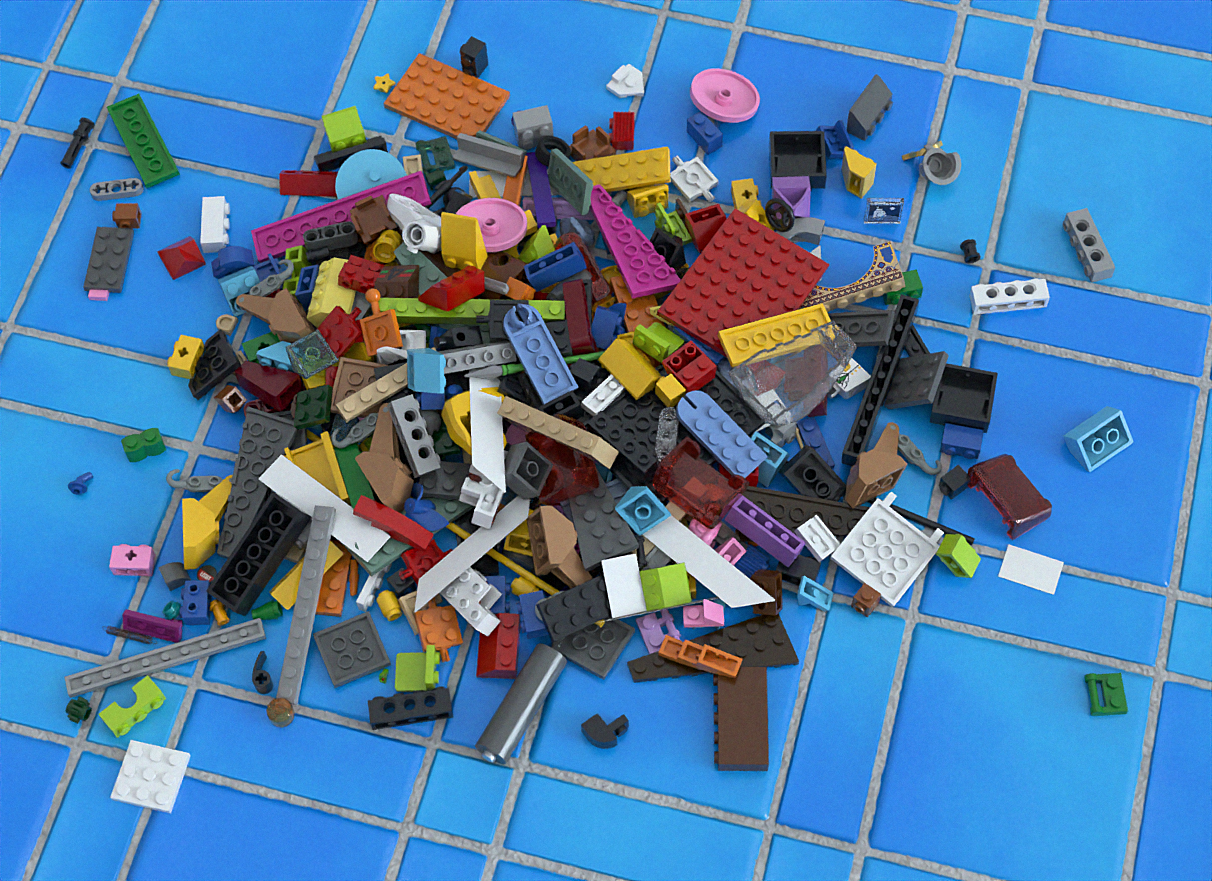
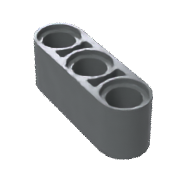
[303,222,358,252]

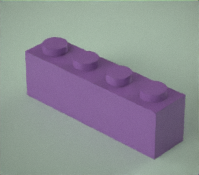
[725,495,806,567]

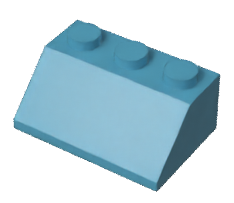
[1063,406,1134,472]

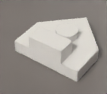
[606,64,644,98]

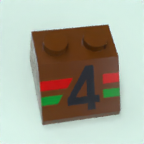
[375,265,419,298]

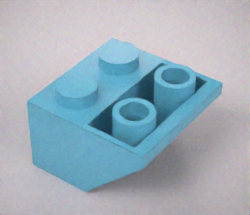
[218,266,260,317]
[256,341,303,375]
[407,348,446,394]
[751,431,789,488]

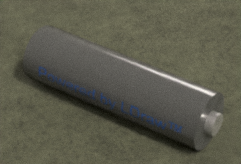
[475,644,567,765]

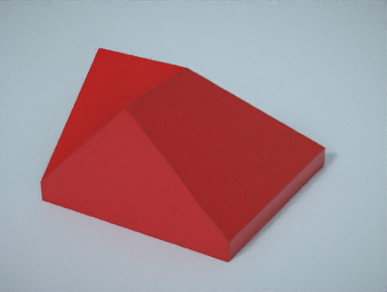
[157,236,206,280]

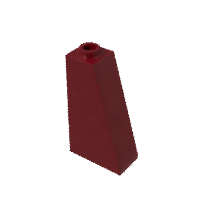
[234,361,304,411]

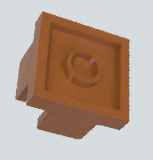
[569,125,616,161]
[349,195,399,244]

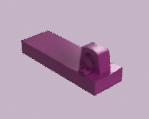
[123,609,183,643]

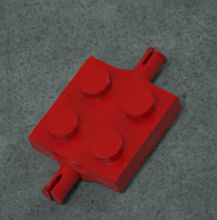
[313,306,363,360]
[399,539,453,586]

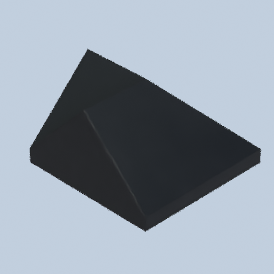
[650,227,686,271]

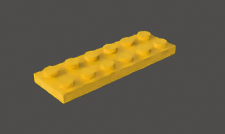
[572,146,671,192]
[718,303,837,367]

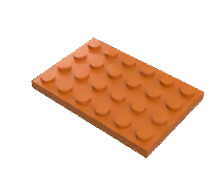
[384,53,510,139]

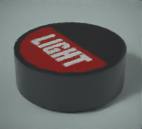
[197,565,217,584]

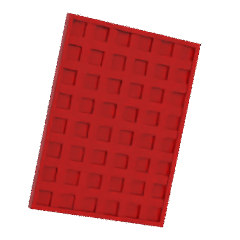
[657,208,830,373]

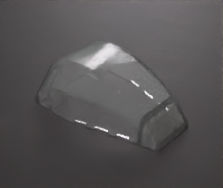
[728,321,857,425]

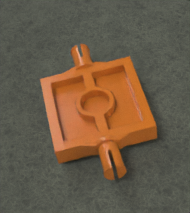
[414,597,463,662]

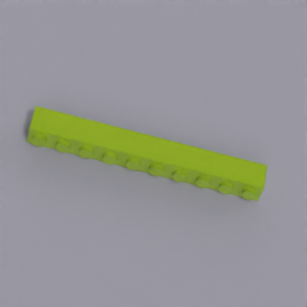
[378,298,565,325]

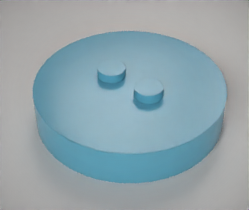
[335,149,407,200]

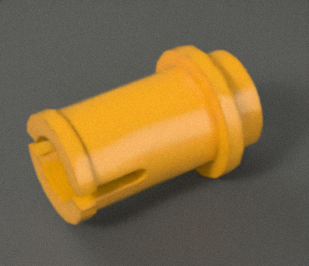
[209,599,230,626]

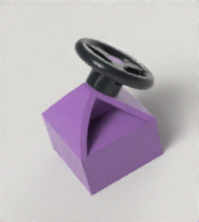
[765,176,811,232]

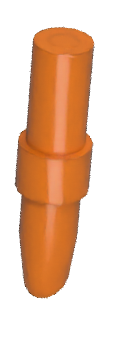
[349,560,359,596]

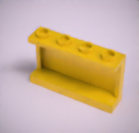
[284,431,351,506]

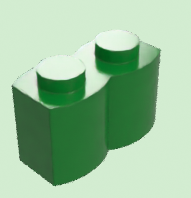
[121,428,166,462]

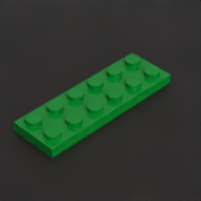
[107,94,180,188]

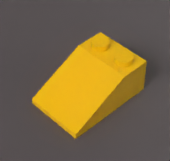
[441,212,488,270]

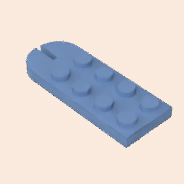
[503,304,578,405]
[676,391,768,483]

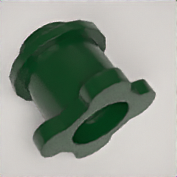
[424,168,446,191]

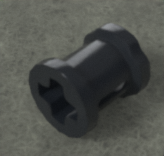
[960,239,981,264]

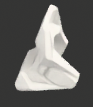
[377,330,426,365]

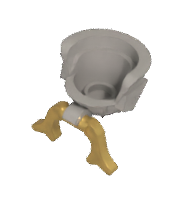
[902,141,961,185]

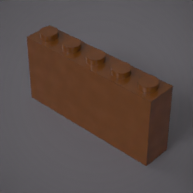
[713,667,769,771]

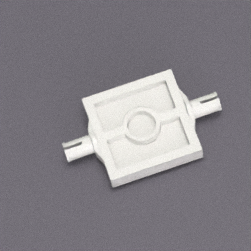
[670,156,719,202]

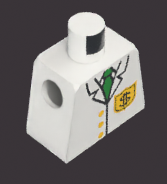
[827,353,871,399]

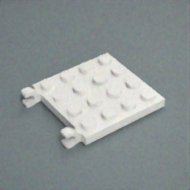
[830,492,944,608]

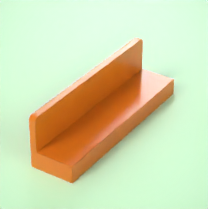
[502,155,528,207]

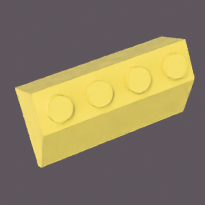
[307,258,356,328]

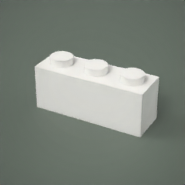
[201,196,230,253]

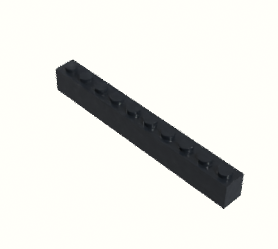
[842,294,919,467]

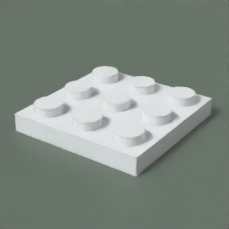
[110,740,190,814]

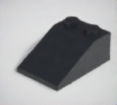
[778,445,847,501]

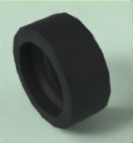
[535,136,571,167]

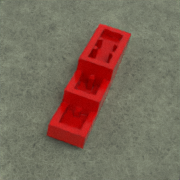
[353,495,434,552]

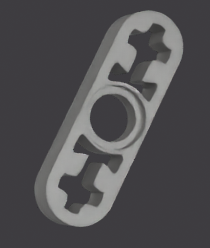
[90,178,144,201]

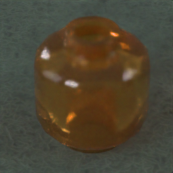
[266,698,295,728]

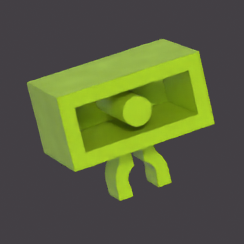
[935,534,981,578]

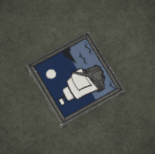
[864,198,904,224]

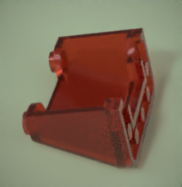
[554,232,614,309]
[525,413,599,505]
[652,436,750,529]
[967,454,1052,541]

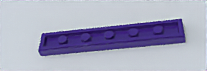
[526,152,556,228]

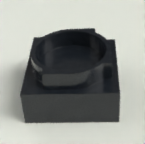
[769,131,827,191]
[929,363,998,433]

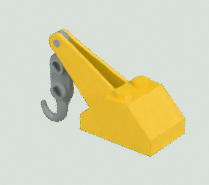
[166,469,233,570]

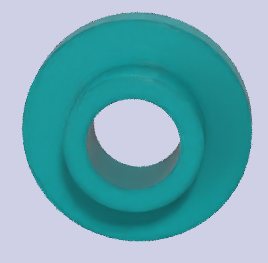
[162,601,181,620]

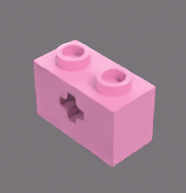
[109,544,156,576]

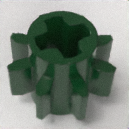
[66,697,92,724]

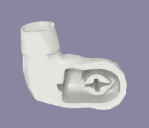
[387,194,442,254]

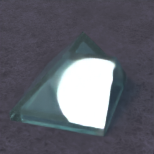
[285,330,339,379]

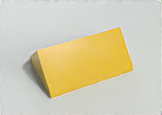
[598,339,663,400]

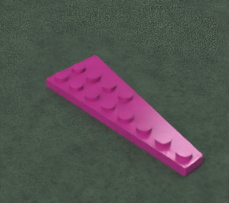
[589,185,681,299]

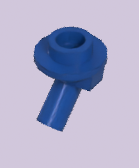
[445,384,464,400]
[68,472,93,495]

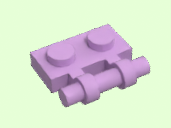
[636,609,681,654]

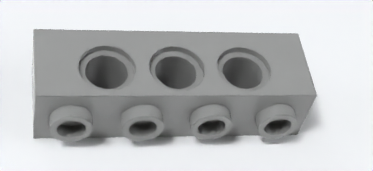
[1063,208,1116,283]
[439,340,516,374]
[387,394,441,478]

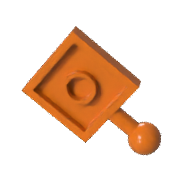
[360,288,403,357]

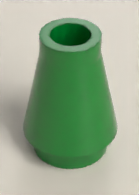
[251,600,283,620]

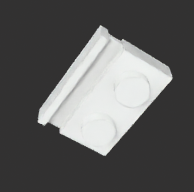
[794,515,840,562]

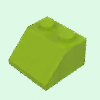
[321,106,367,153]
[518,225,555,263]
[639,562,692,611]

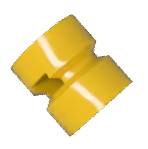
[373,230,403,263]

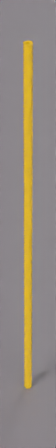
[307,429,605,627]

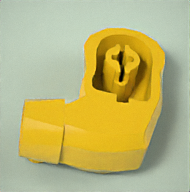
[441,387,507,456]

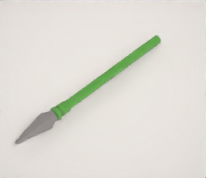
[464,351,605,378]

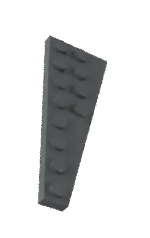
[217,407,298,559]
[556,423,639,572]

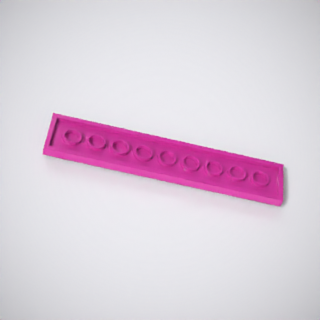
[251,171,431,263]

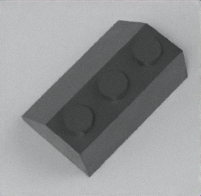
[846,74,893,141]

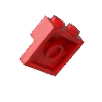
[338,255,386,294]

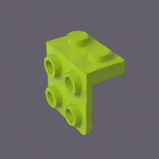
[654,202,692,245]
[633,322,684,363]
[395,645,440,692]

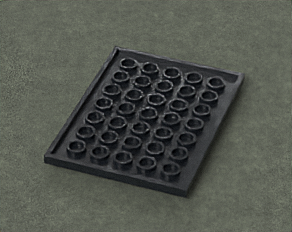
[578,363,767,504]

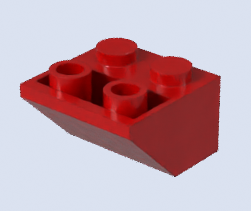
[685,203,727,253]
[662,341,717,395]

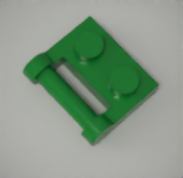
[1084,673,1128,716]

